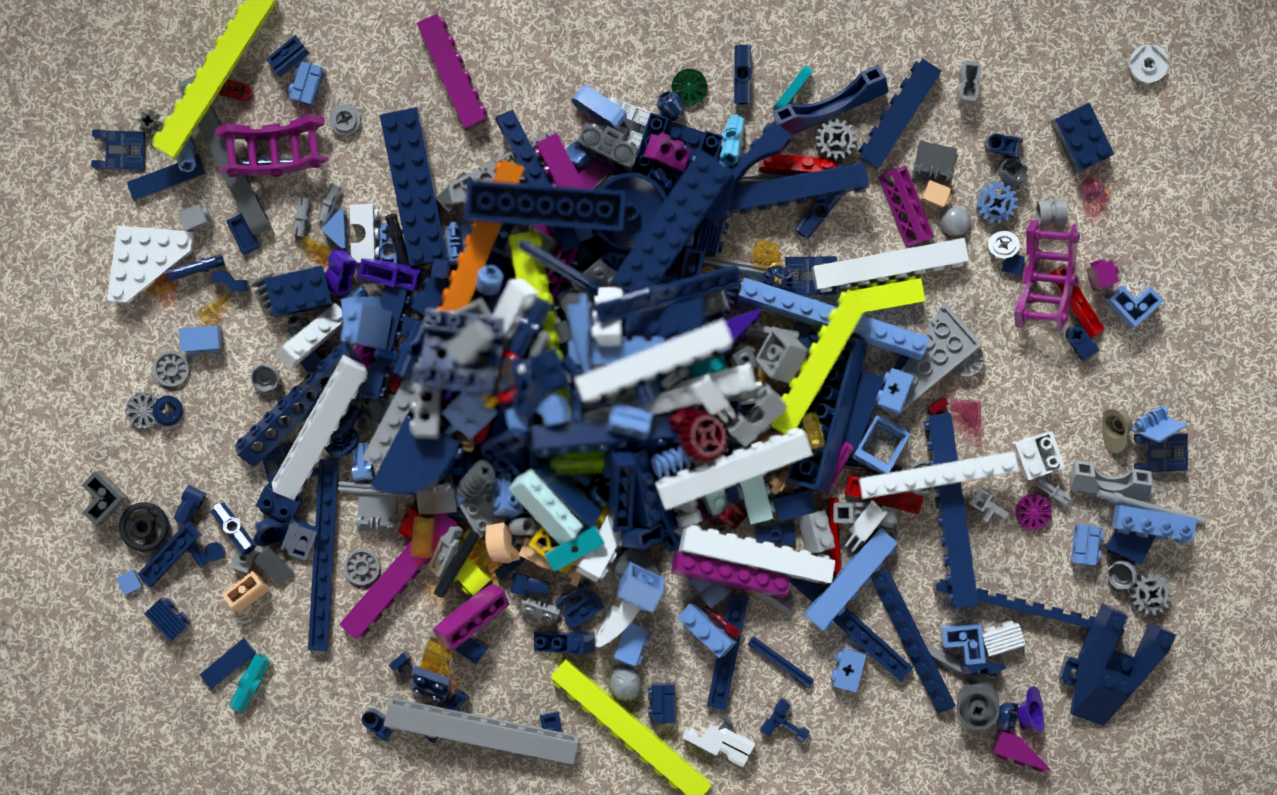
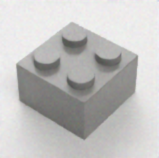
[755,327,808,383]

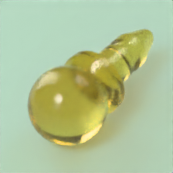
[198,294,230,321]

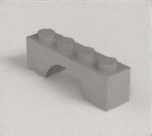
[1069,460,1153,501]

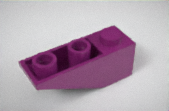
[992,728,1050,772]

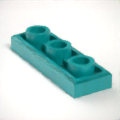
[544,526,605,572]

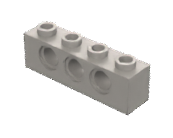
[410,357,443,439]

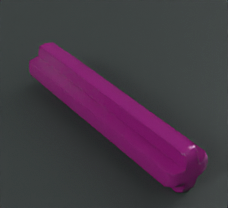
[822,442,853,494]

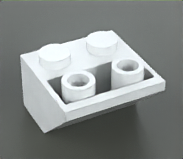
[1012,431,1065,480]

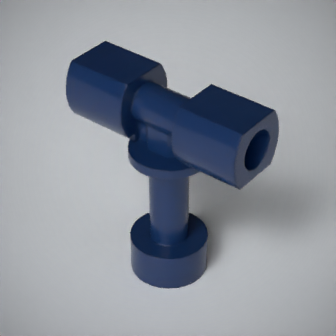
[760,697,810,743]

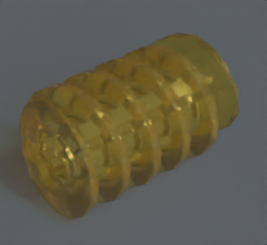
[458,529,492,570]

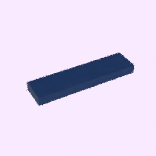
[126,155,206,201]
[138,521,202,588]

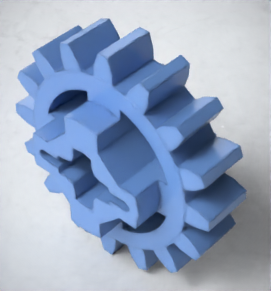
[975,181,1018,223]

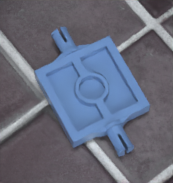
[442,390,498,439]

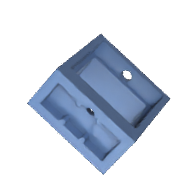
[852,415,910,475]

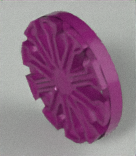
[1015,494,1052,530]

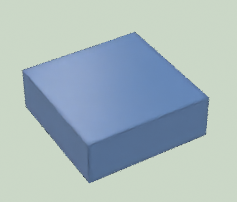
[116,569,143,595]

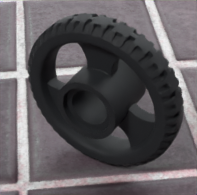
[119,502,169,552]

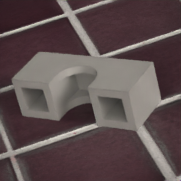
[726,385,788,447]

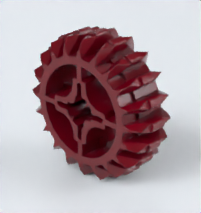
[678,410,729,463]

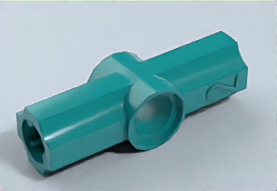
[229,653,271,712]

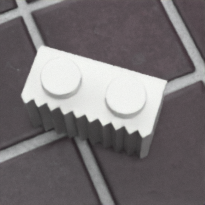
[982,620,1026,657]

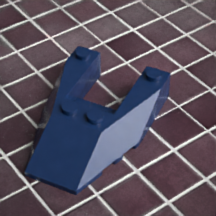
[1070,603,1176,726]

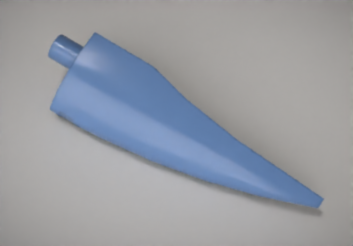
[567,294,594,374]

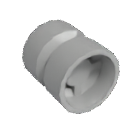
[1036,200,1068,226]
[673,498,703,527]

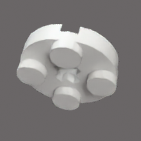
[1128,45,1168,84]

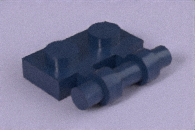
[555,580,605,629]

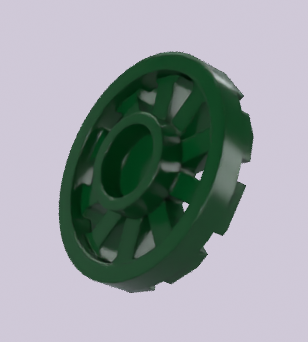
[672,68,707,105]

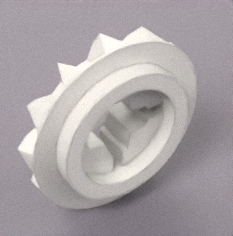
[988,231,1020,260]

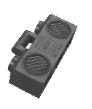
[574,123,639,173]

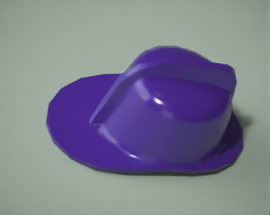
[1017,686,1045,732]

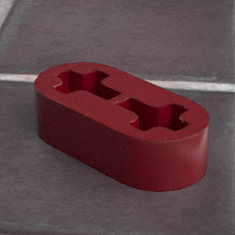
[219,79,253,101]

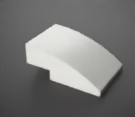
[595,600,640,647]

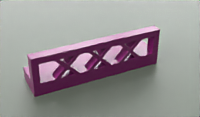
[879,166,934,248]

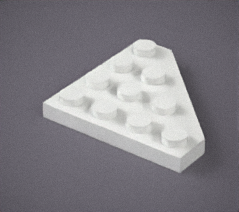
[107,226,195,303]

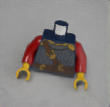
[479,350,533,408]

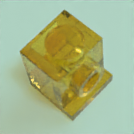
[750,239,781,267]

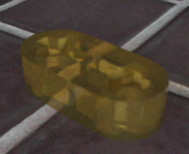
[803,412,825,450]

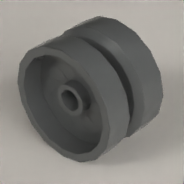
[957,681,999,730]

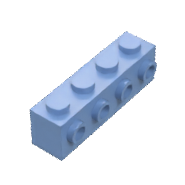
[1112,504,1197,544]

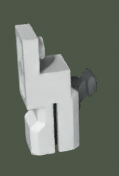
[682,715,755,767]

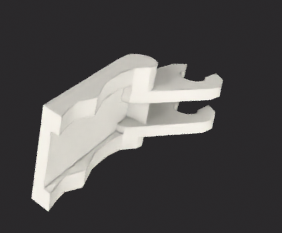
[691,375,736,423]
[844,500,888,552]

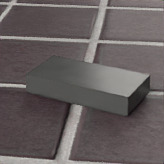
[253,546,294,585]

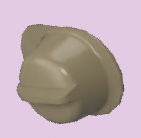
[1102,409,1133,453]

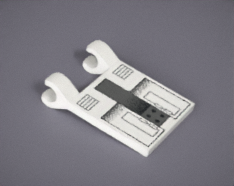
[600,97,650,148]

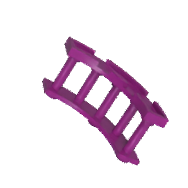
[215,114,329,177]
[1014,220,1080,332]

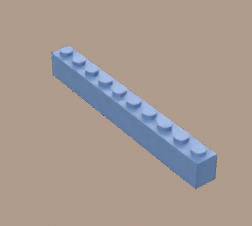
[737,277,929,361]

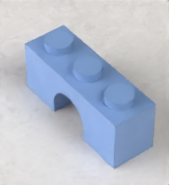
[505,394,571,431]
[678,603,737,658]

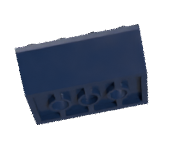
[631,112,723,189]
[412,309,505,394]

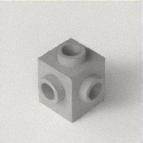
[727,340,758,368]

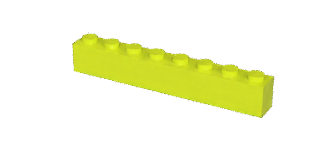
[771,289,869,435]

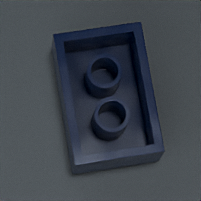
[1050,102,1115,174]
[265,265,333,318]

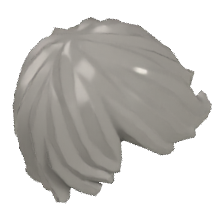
[608,666,641,704]

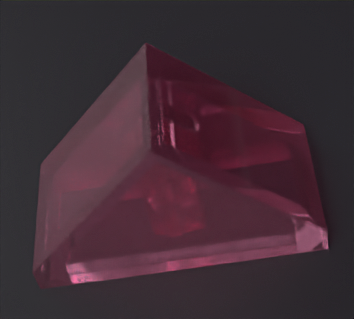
[949,399,982,430]

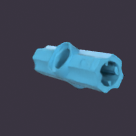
[721,115,745,166]

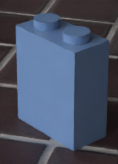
[341,302,392,349]

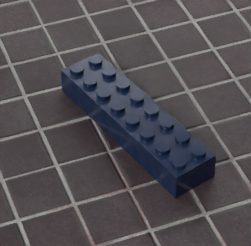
[379,107,449,267]
[612,149,734,293]
[464,179,625,231]
[785,337,868,493]

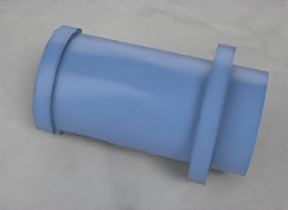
[343,284,368,299]

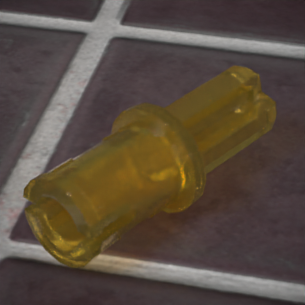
[301,236,332,260]

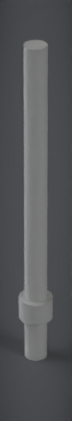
[1097,490,1206,525]

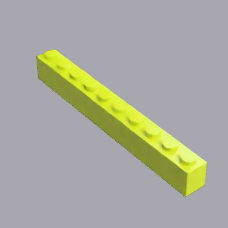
[153,0,277,160]
[509,231,571,425]
[551,657,712,795]

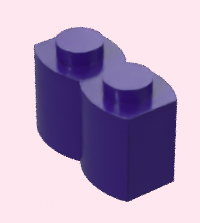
[325,250,357,295]

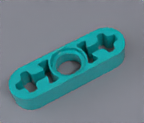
[772,65,814,111]

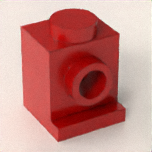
[398,507,427,538]

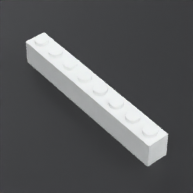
[811,238,969,293]
[575,320,732,403]
[272,355,367,500]
[656,428,812,509]
[859,451,1019,499]
[679,525,835,585]

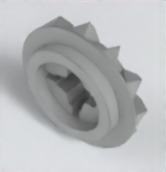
[330,104,361,136]

